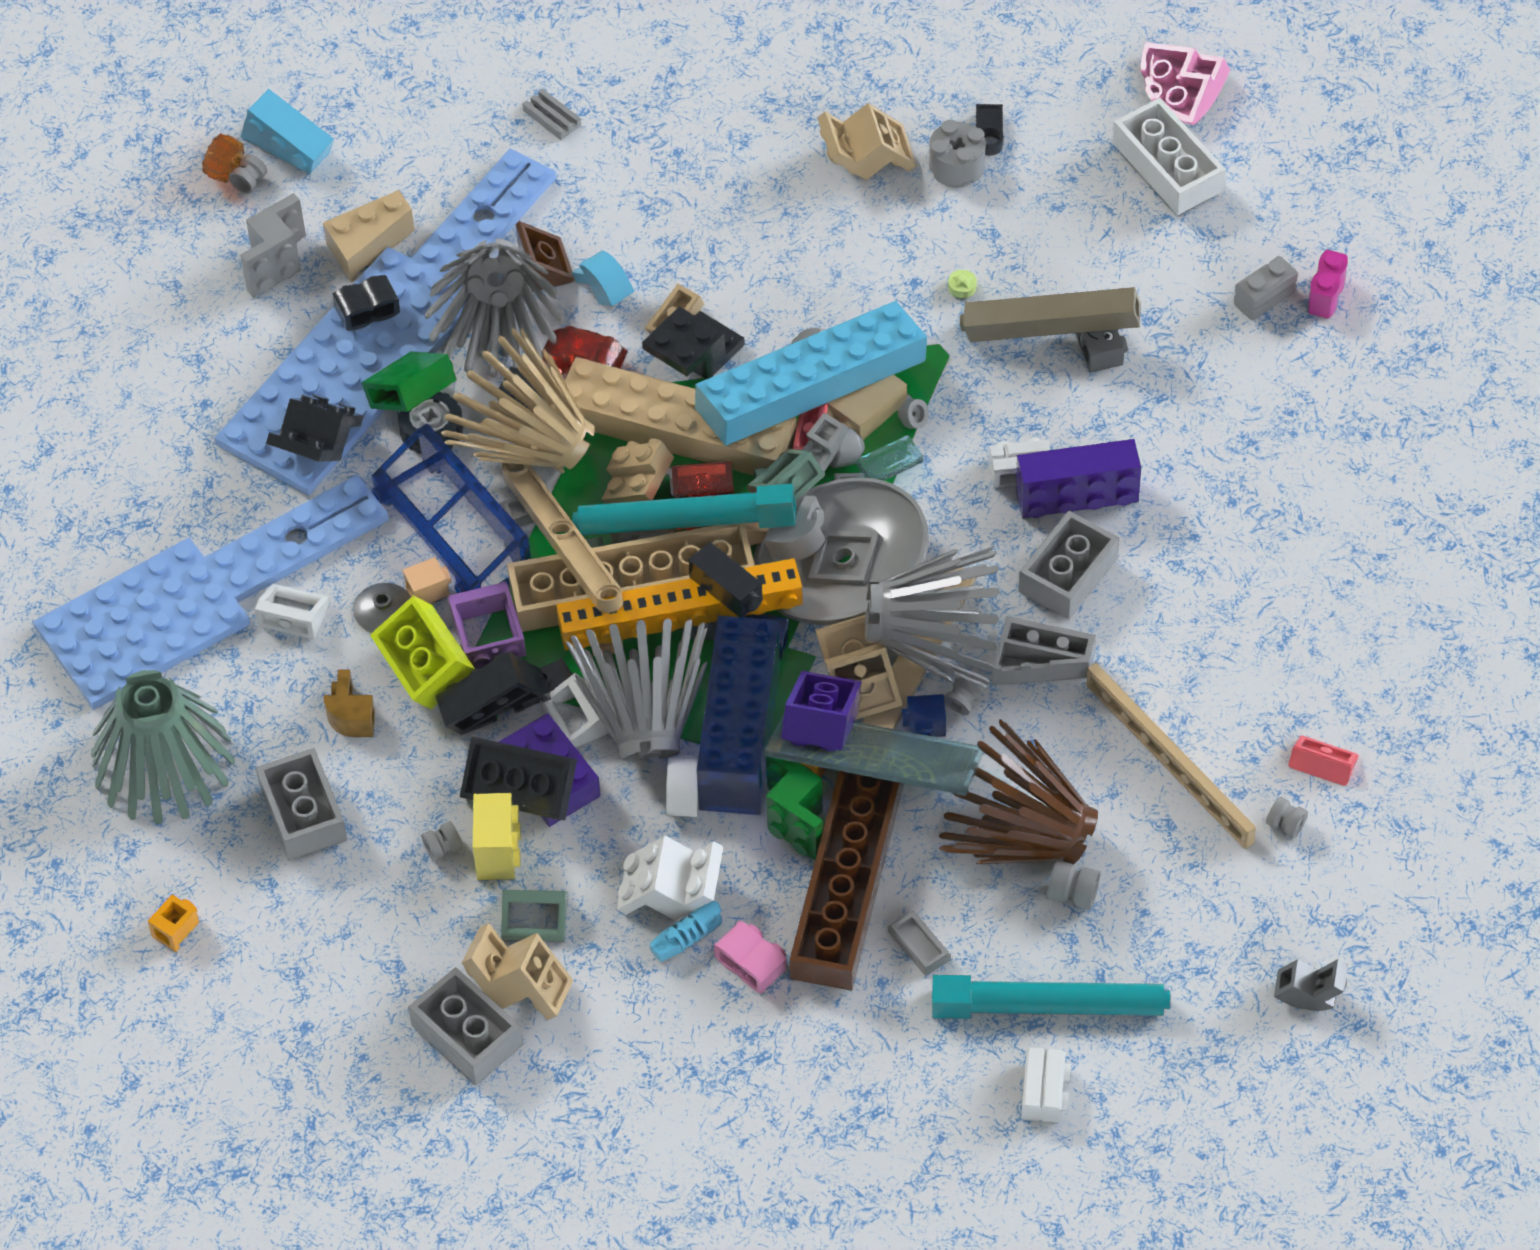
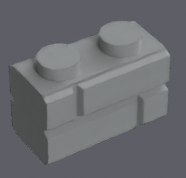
[1234,256,1298,321]

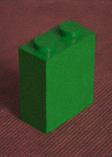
[361,351,457,412]

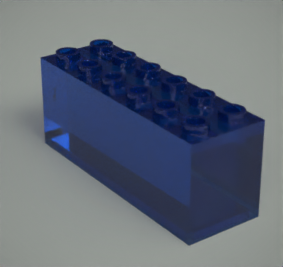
[696,615,781,815]

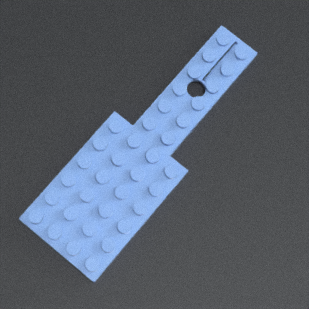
[33,474,389,710]

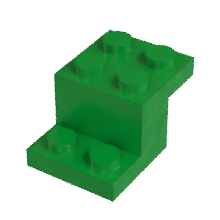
[765,746,823,860]

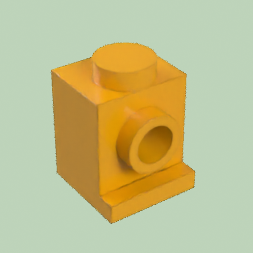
[148,894,199,952]

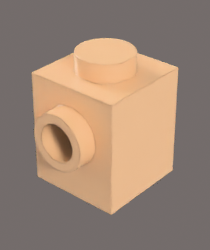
[402,557,452,604]

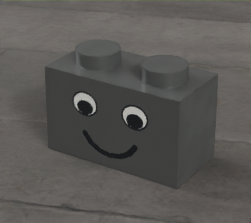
[1074,329,1128,373]

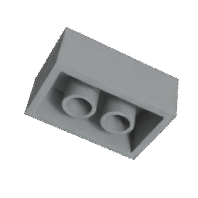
[1018,511,1119,620]
[256,748,348,861]
[408,967,524,1085]

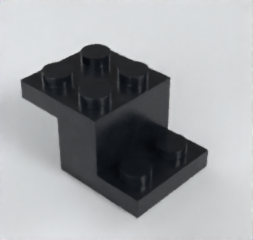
[642,306,745,379]
[266,394,364,462]

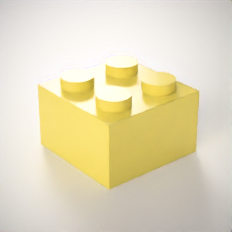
[472,793,521,880]

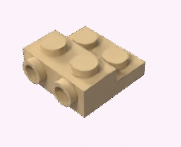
[601,438,674,504]

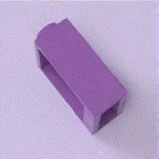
[448,581,526,668]

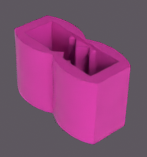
[1308,249,1348,319]

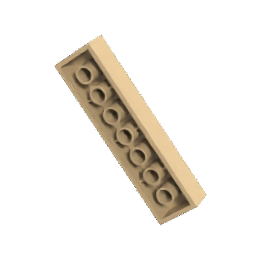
[565,357,797,476]
[507,524,755,632]

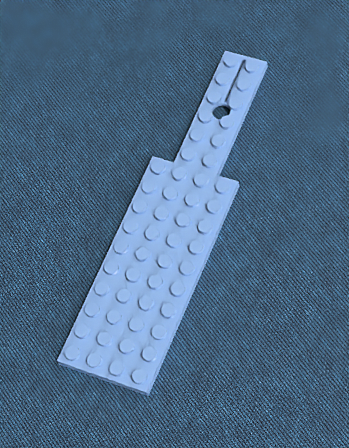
[214,148,556,496]

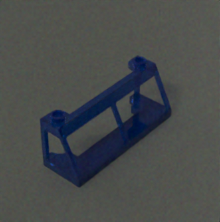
[371,423,531,601]

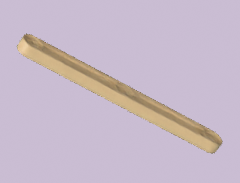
[502,463,623,613]

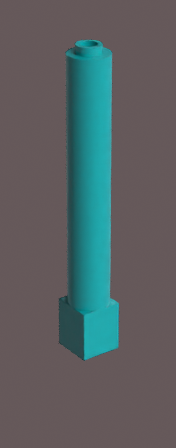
[572,484,796,536]
[932,975,1171,1019]

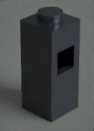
[688,542,763,618]

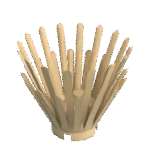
[441,328,595,473]

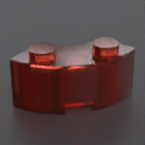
[542,326,628,374]

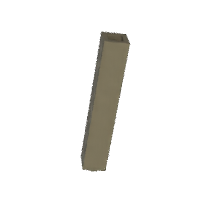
[960,287,1141,342]

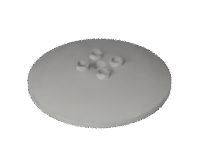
[754,477,929,625]

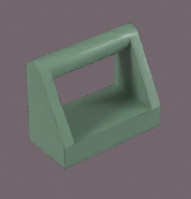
[747,449,825,501]
[501,890,568,942]

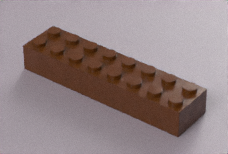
[789,769,905,991]

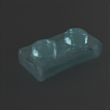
[857,435,923,481]

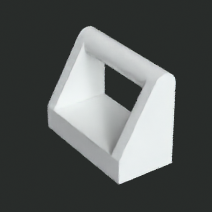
[255,584,330,639]
[540,673,608,748]

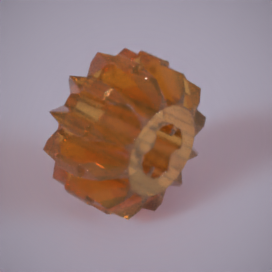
[202,133,245,183]

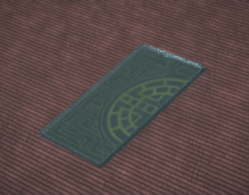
[764,716,985,796]

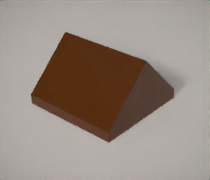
[515,221,575,292]

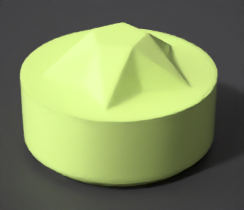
[948,270,977,298]

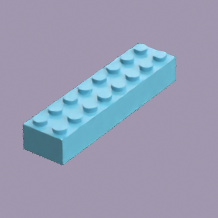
[695,301,927,446]

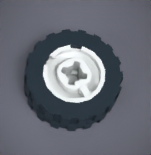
[398,391,464,455]

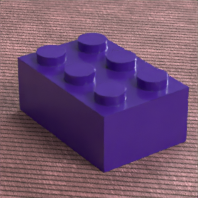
[781,671,862,751]
[499,713,601,827]

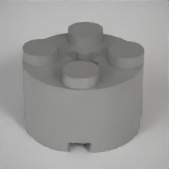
[929,120,986,187]

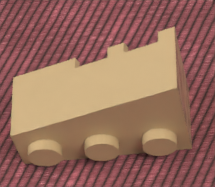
[323,190,415,282]

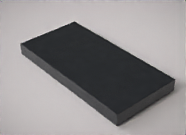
[459,736,577,821]

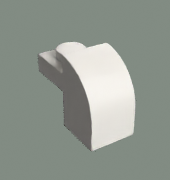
[666,754,702,817]

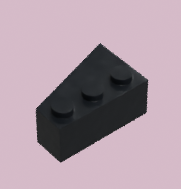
[435,652,551,735]

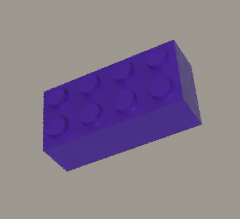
[1015,439,1142,518]

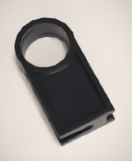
[976,104,1004,156]

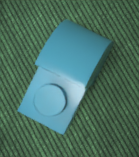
[572,250,635,306]

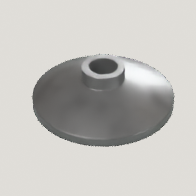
[353,583,411,633]

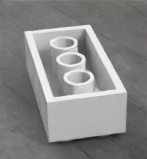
[1112,98,1226,215]

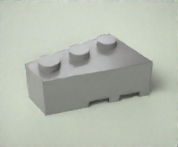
[992,616,1096,685]

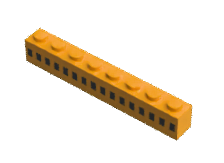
[556,558,803,651]

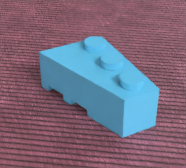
[241,89,334,174]

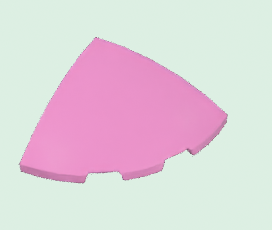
[1141,42,1230,125]

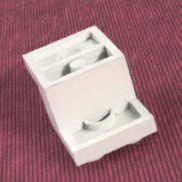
[617,836,723,920]

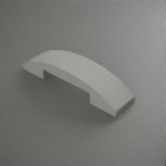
[796,413,848,504]

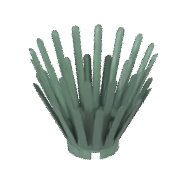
[91,670,235,824]

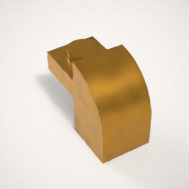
[324,669,375,737]

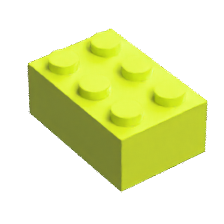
[370,595,475,710]

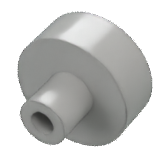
[898,399,929,429]

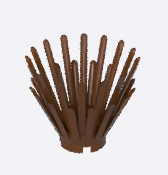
[939,719,1098,864]

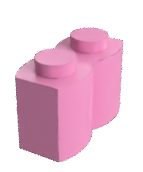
[714,921,787,994]

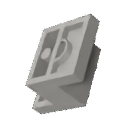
[240,193,306,298]

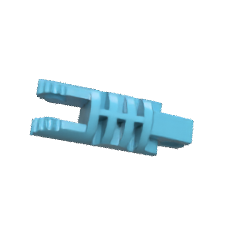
[649,901,722,962]

